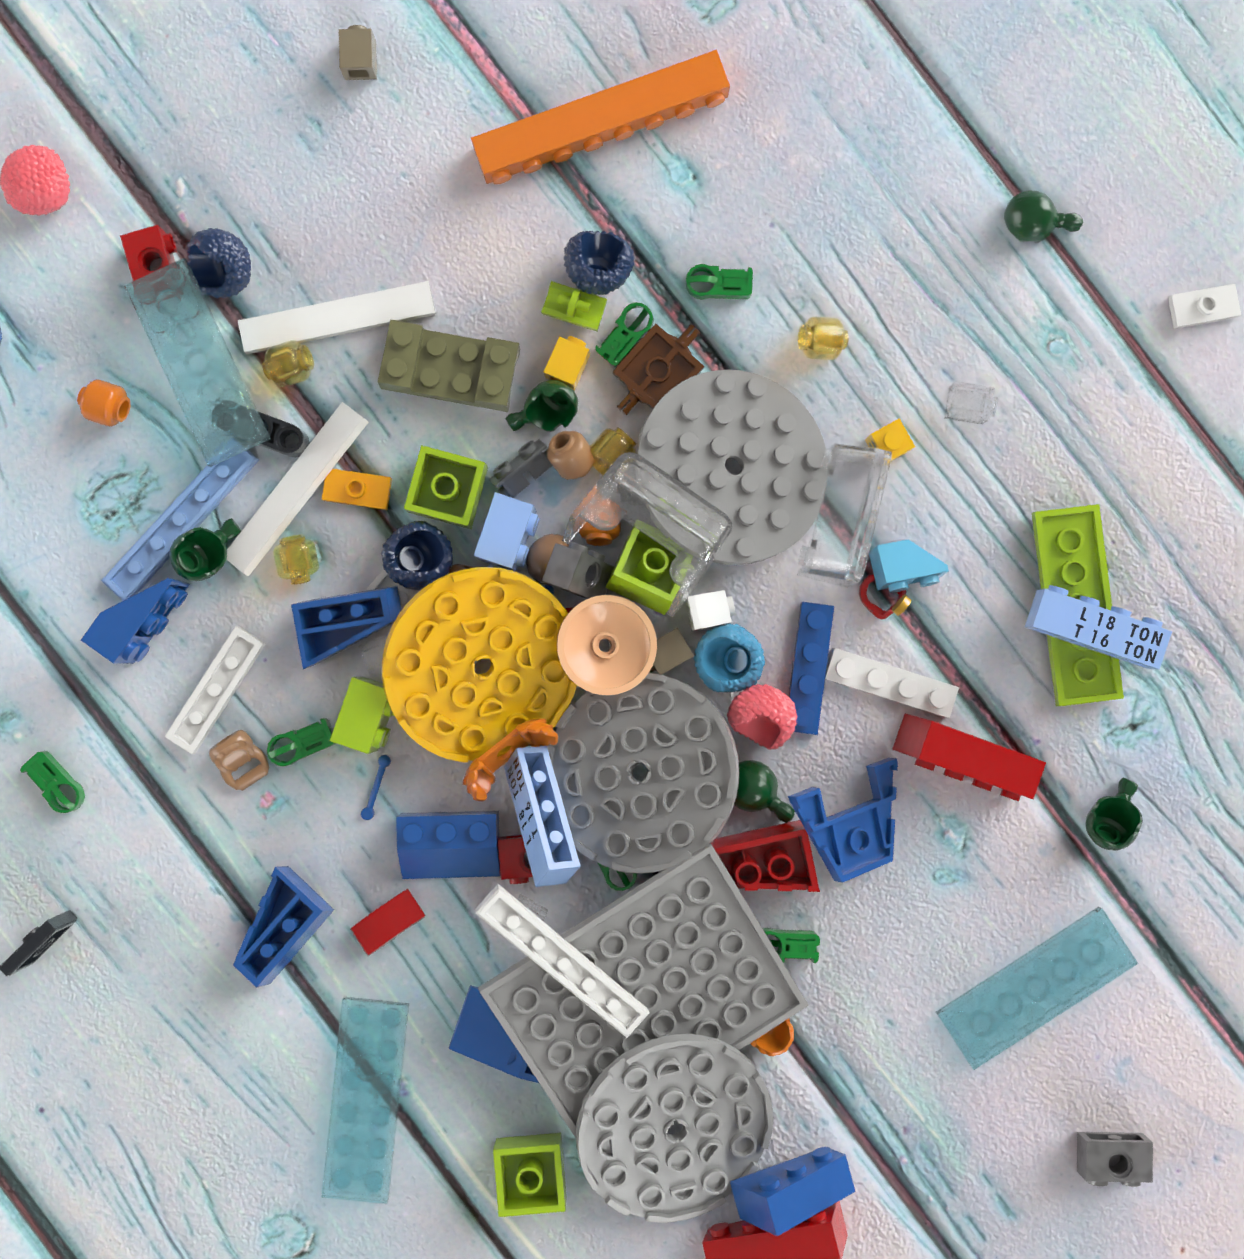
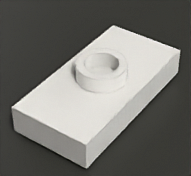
[1168,284,1241,329]

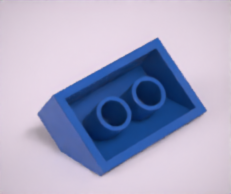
[396,811,501,879]

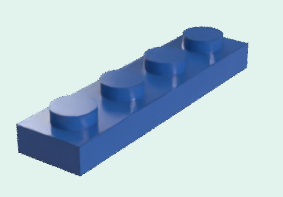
[788,602,834,735]

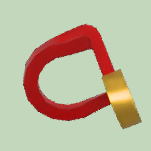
[859,574,911,620]

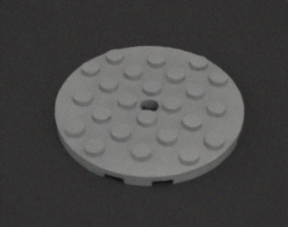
[635,370,829,565]
[547,673,739,873]
[576,1034,773,1223]

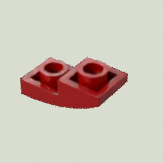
[350,888,426,956]

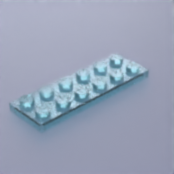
[124,258,270,467]
[936,907,1138,1070]
[321,997,409,1204]

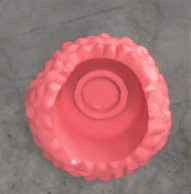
[0,145,70,216]
[727,684,798,750]

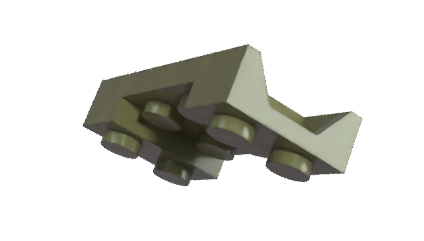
[378,319,520,412]

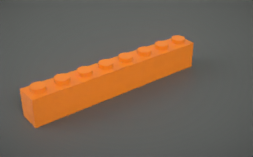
[471,49,730,184]

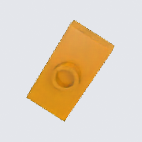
[322,469,392,510]

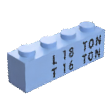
[1025,585,1172,669]
[504,746,580,887]

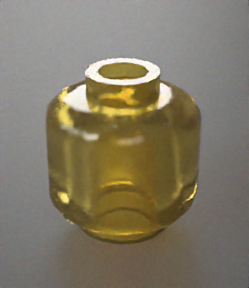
[798,317,849,360]
[262,340,314,387]
[590,427,637,476]
[273,534,319,585]

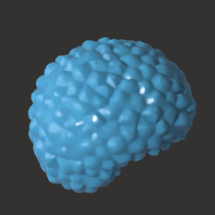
[693,624,765,693]

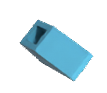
[869,539,949,593]

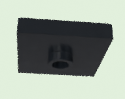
[0,910,77,976]

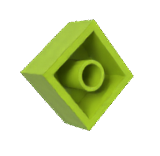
[404,445,488,530]
[605,519,694,615]
[330,677,394,754]
[493,1132,567,1217]

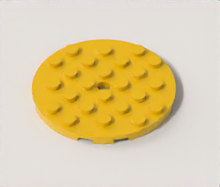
[382,567,577,763]

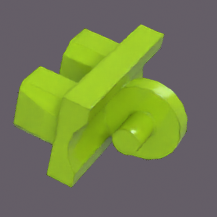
[541,281,607,332]

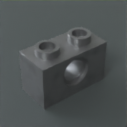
[542,542,614,599]
[1077,1132,1153,1187]

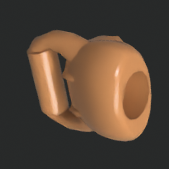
[209,730,270,791]

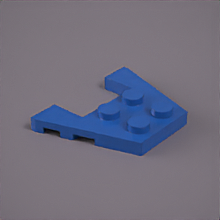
[788,757,898,883]

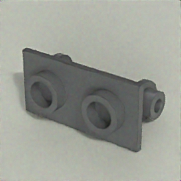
[489,439,553,498]

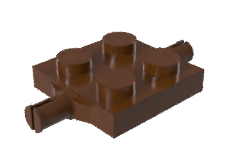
[613,324,705,416]

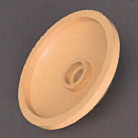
[557,595,657,695]

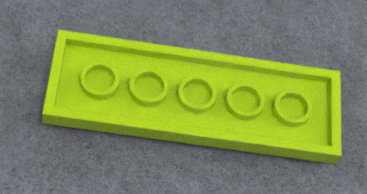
[1031,504,1124,706]

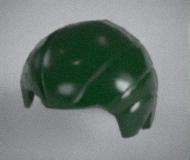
[1004,190,1083,243]
[505,380,578,432]
[170,518,241,581]
[734,760,795,823]
[1085,777,1143,851]

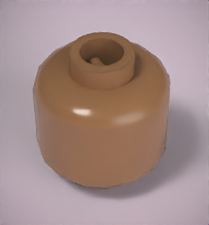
[547,431,595,480]

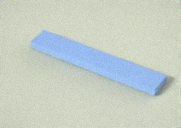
[101,437,259,601]

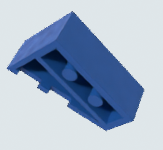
[291,586,402,669]
[233,866,334,988]
[730,1147,856,1236]

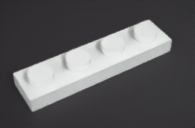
[165,626,266,754]
[825,648,959,718]

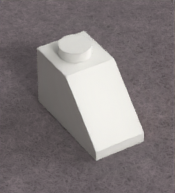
[685,590,736,631]

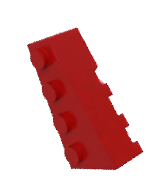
[892,713,1046,802]
[711,820,820,892]
[702,1201,848,1259]

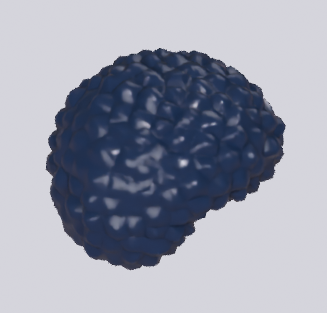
[187,228,251,298]
[563,231,634,295]
[381,521,453,591]

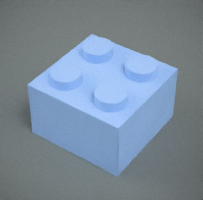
[474,492,540,572]

